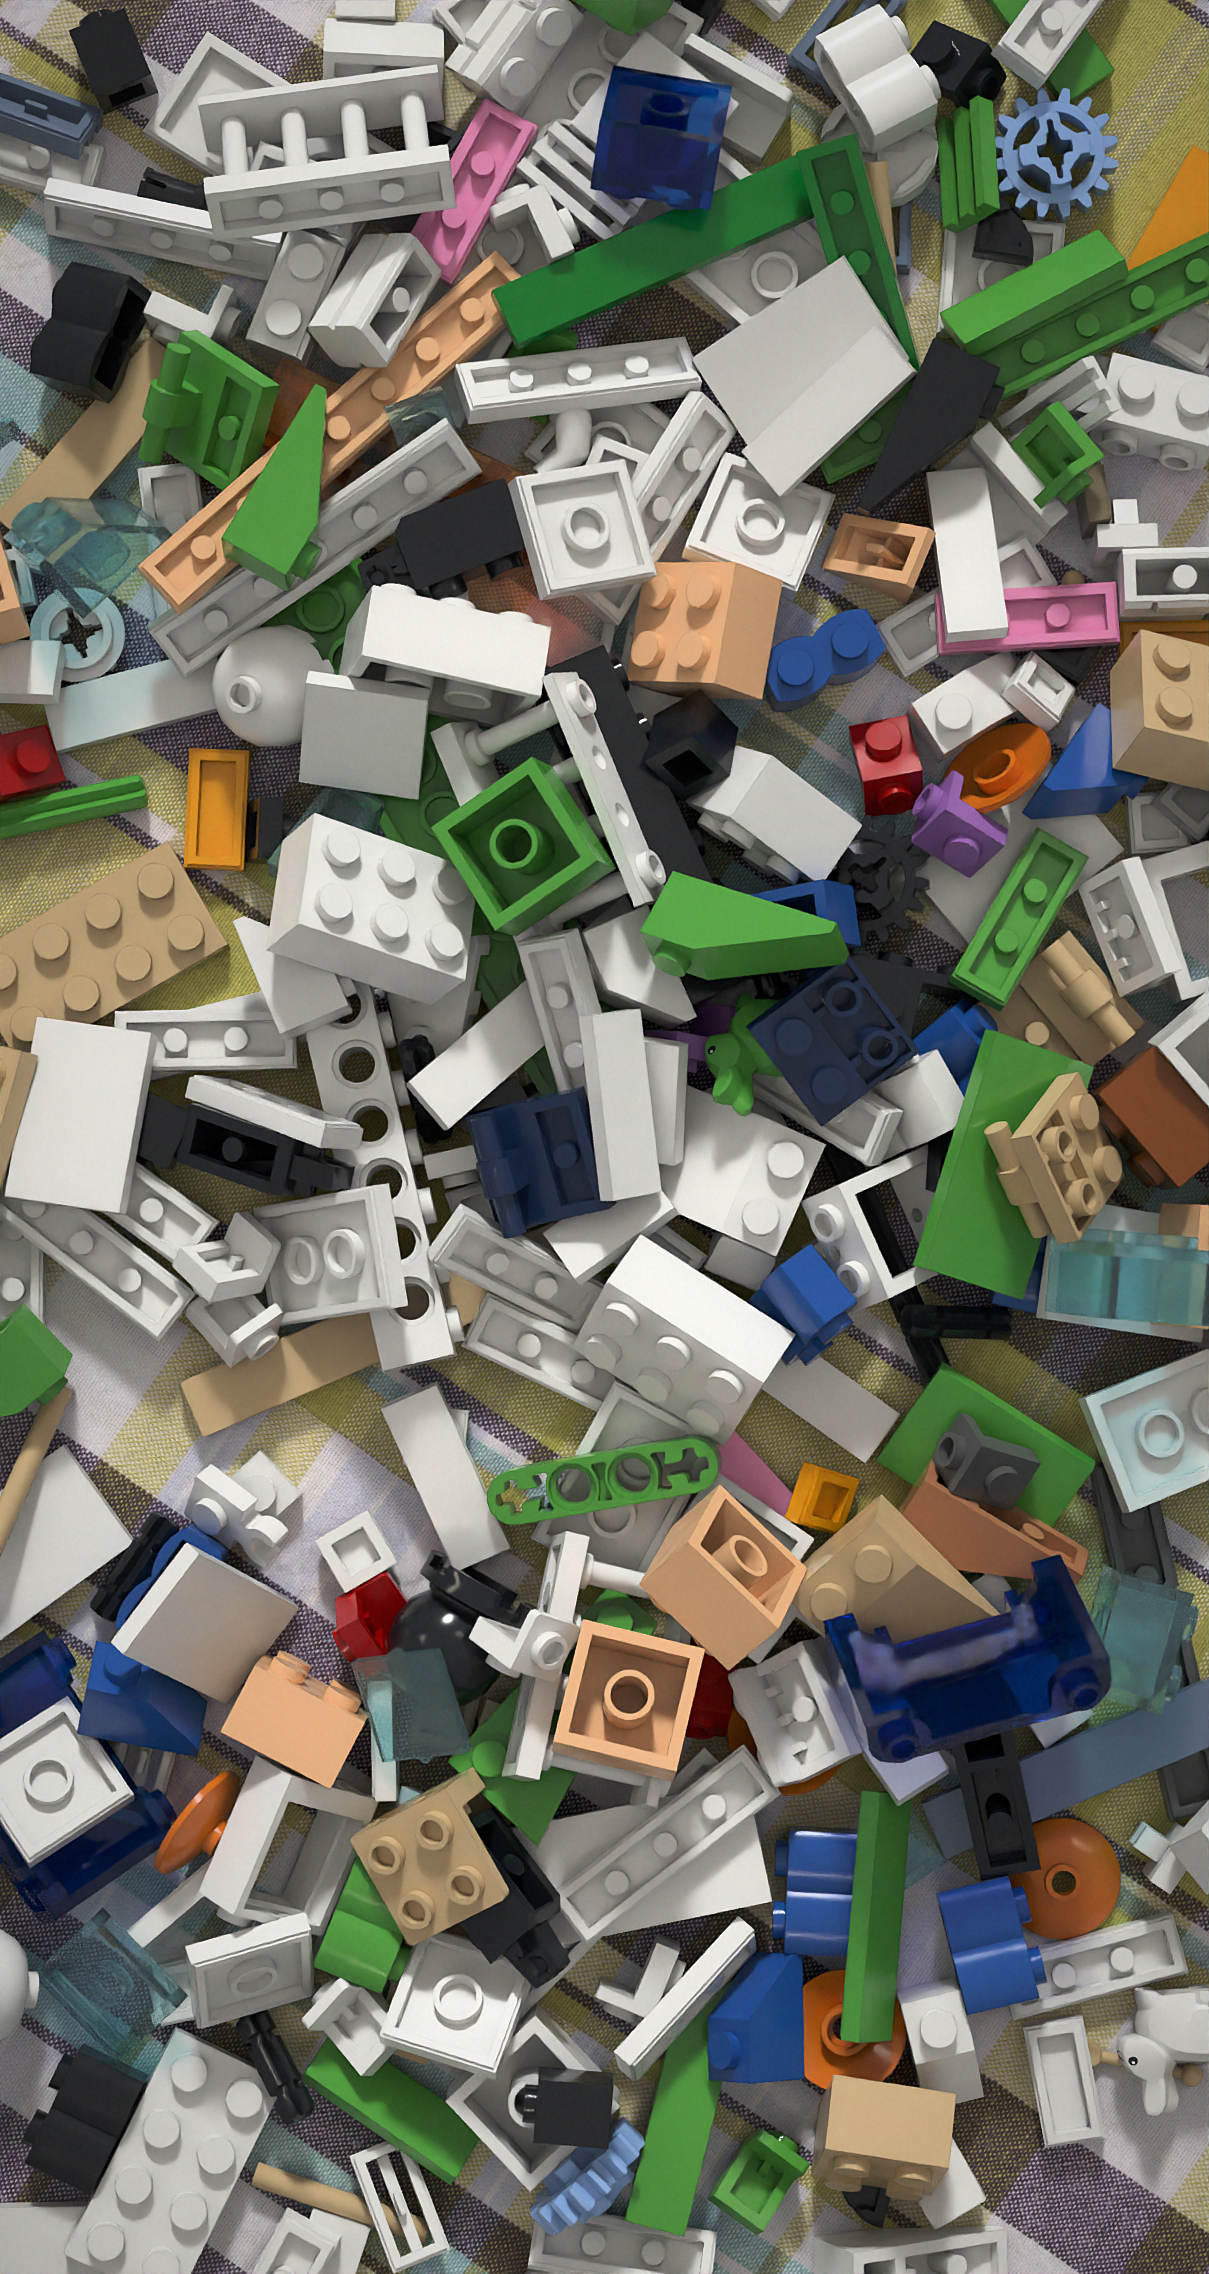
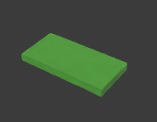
[913,1029,1094,1300]

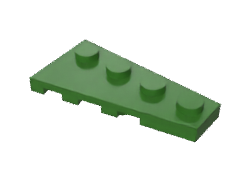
[448,1589,658,1847]

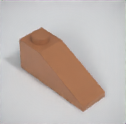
[898,1458,1090,1585]

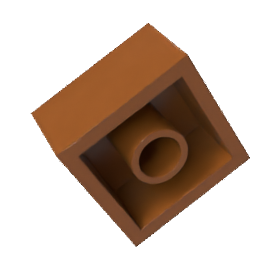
[1090,1046,1209,1190]

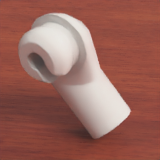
[532,408,592,474]

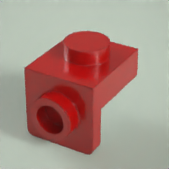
[848,715,923,817]
[0,724,66,803]
[332,1570,408,1677]
[685,1639,738,1740]

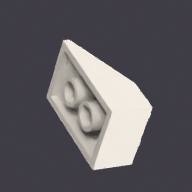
[658,1085,826,1257]

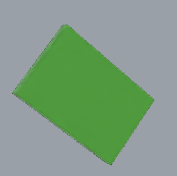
[876,1361,1096,1527]

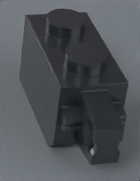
[357,478,528,601]
[177,1103,355,1197]
[460,1807,571,1989]

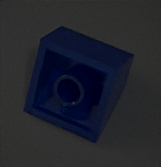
[590,65,732,210]

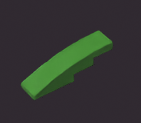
[625,1967,733,2236]

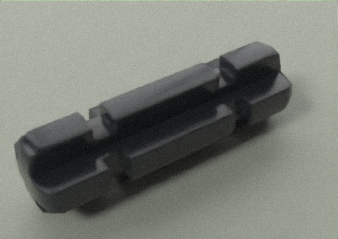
[397,1035,454,1144]
[900,1304,1012,1340]
[90,1511,179,1623]
[236,2010,315,2125]

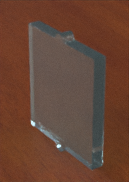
[351,1647,472,1764]

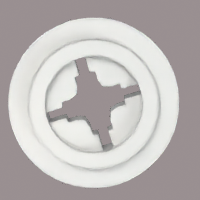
[29,587,126,683]

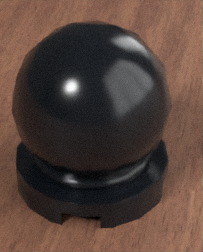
[387,1550,537,1708]

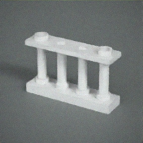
[197,64,457,241]
[430,672,666,946]
[502,1531,691,1808]

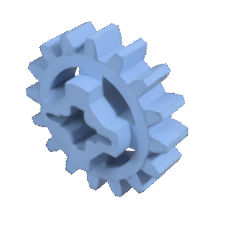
[995,88,1118,223]
[529,2117,645,2236]

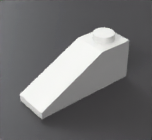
[814,2226,1008,2274]

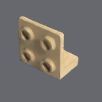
[349,1766,510,1946]

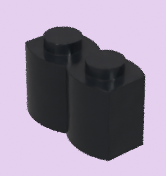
[30,261,151,403]
[21,2043,148,2195]

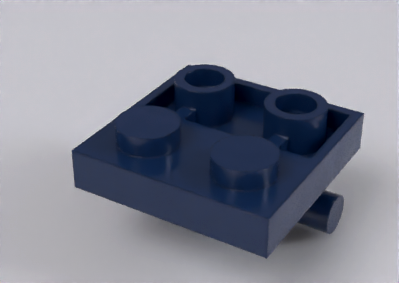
[745,956,920,1127]
[465,1086,617,1239]

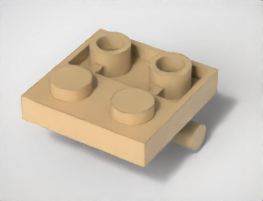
[978,930,1146,1066]
[984,1072,1125,1244]

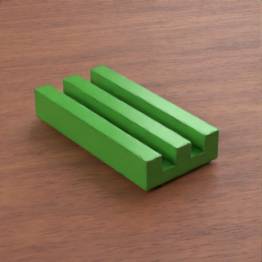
[937,95,1000,234]

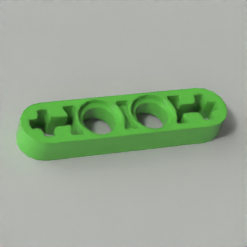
[487,1435,722,1525]

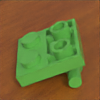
[138,330,280,491]

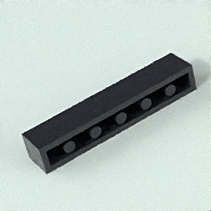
[536,645,756,1008]

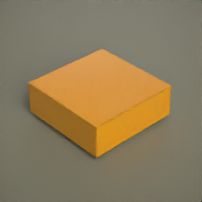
[785,1461,860,1535]

